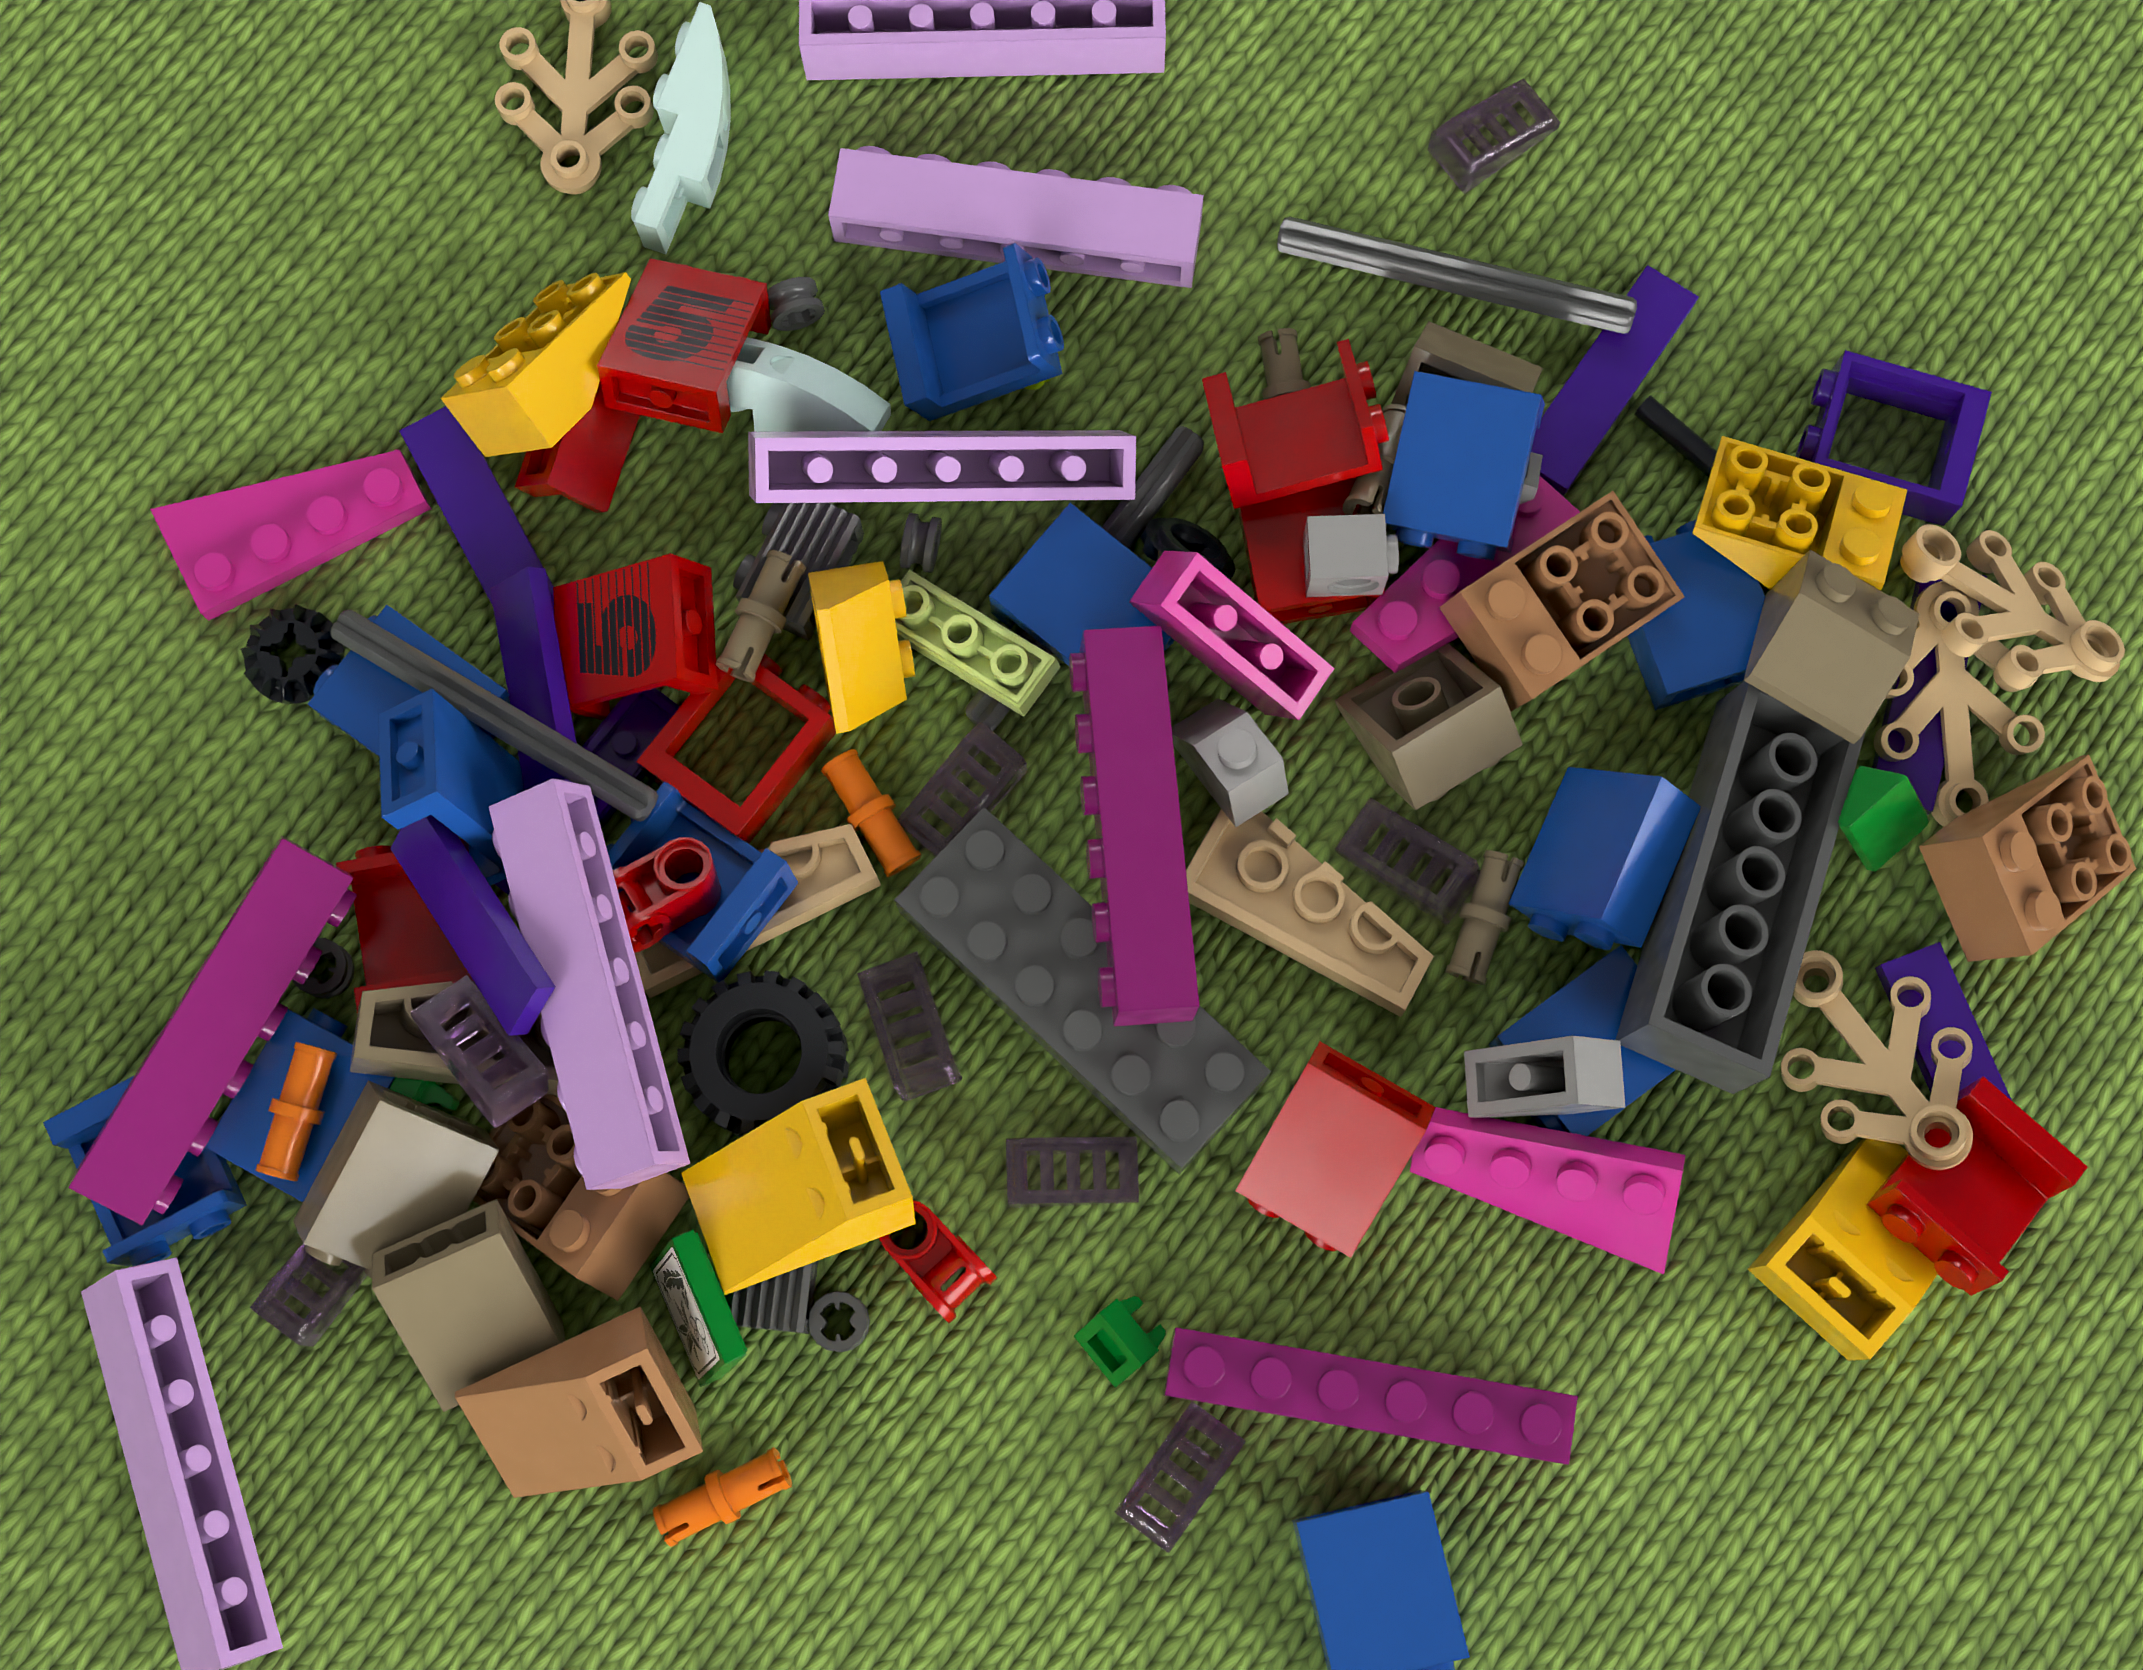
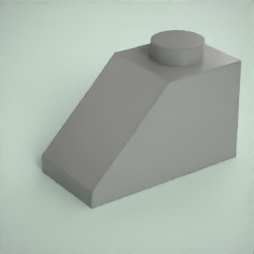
[1172,698,1289,827]
[1464,1036,1625,1118]

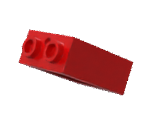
[636,654,836,844]

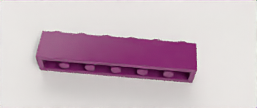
[1069,626,1200,1026]
[68,835,357,1225]
[1163,1327,1578,1465]

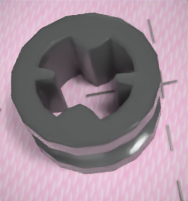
[767,277,825,331]
[900,513,942,573]
[292,938,355,999]
[808,1291,870,1352]

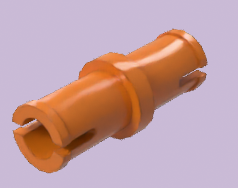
[821,749,922,877]
[255,1042,337,1181]
[653,1447,792,1547]

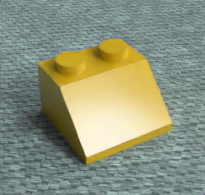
[808,561,915,734]

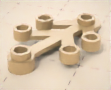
[495,0,658,195]
[1900,524,2125,689]
[1874,581,2045,827]
[1781,950,1973,1170]

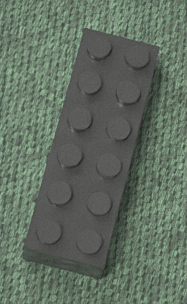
[1615,681,1865,1094]
[894,807,1271,1175]

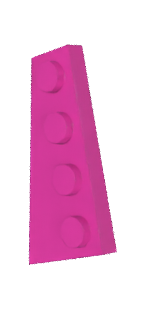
[150,450,431,621]
[1350,476,1580,673]
[1410,1107,1685,1275]

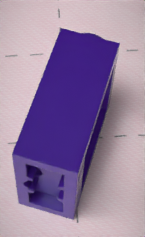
[1796,350,1992,526]

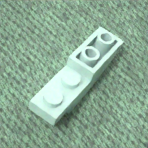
[631,2,731,254]
[726,337,891,432]

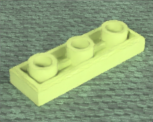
[895,570,1061,717]

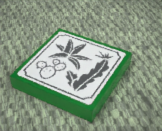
[650,1230,748,1387]

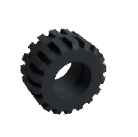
[677,970,849,1137]

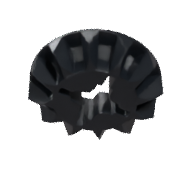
[1140,518,1236,580]
[240,604,344,704]

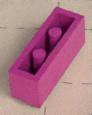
[1129,551,1335,720]

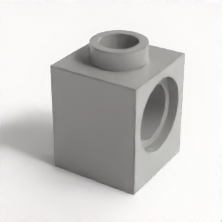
[1303,514,1399,597]

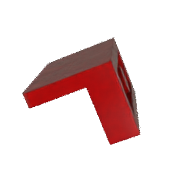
[514,382,640,513]

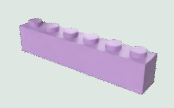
[799,0,1166,80]
[828,146,1204,288]
[748,430,1136,503]
[489,778,690,1190]
[81,1257,283,1670]

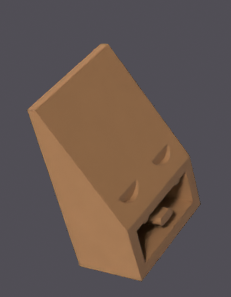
[1439,491,1685,712]
[1919,754,2136,962]
[473,1091,689,1301]
[455,1306,703,1498]

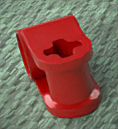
[612,837,721,953]
[879,1200,997,1324]

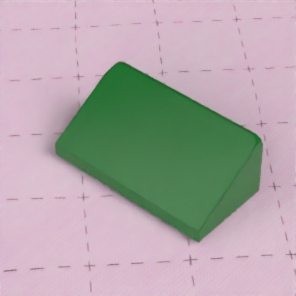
[1838,765,1930,872]

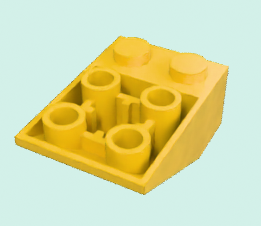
[440,272,631,457]
[1692,436,1907,591]
[681,1078,916,1295]
[1747,1138,1938,1361]

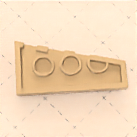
[1186,809,1434,1017]
[635,824,881,998]

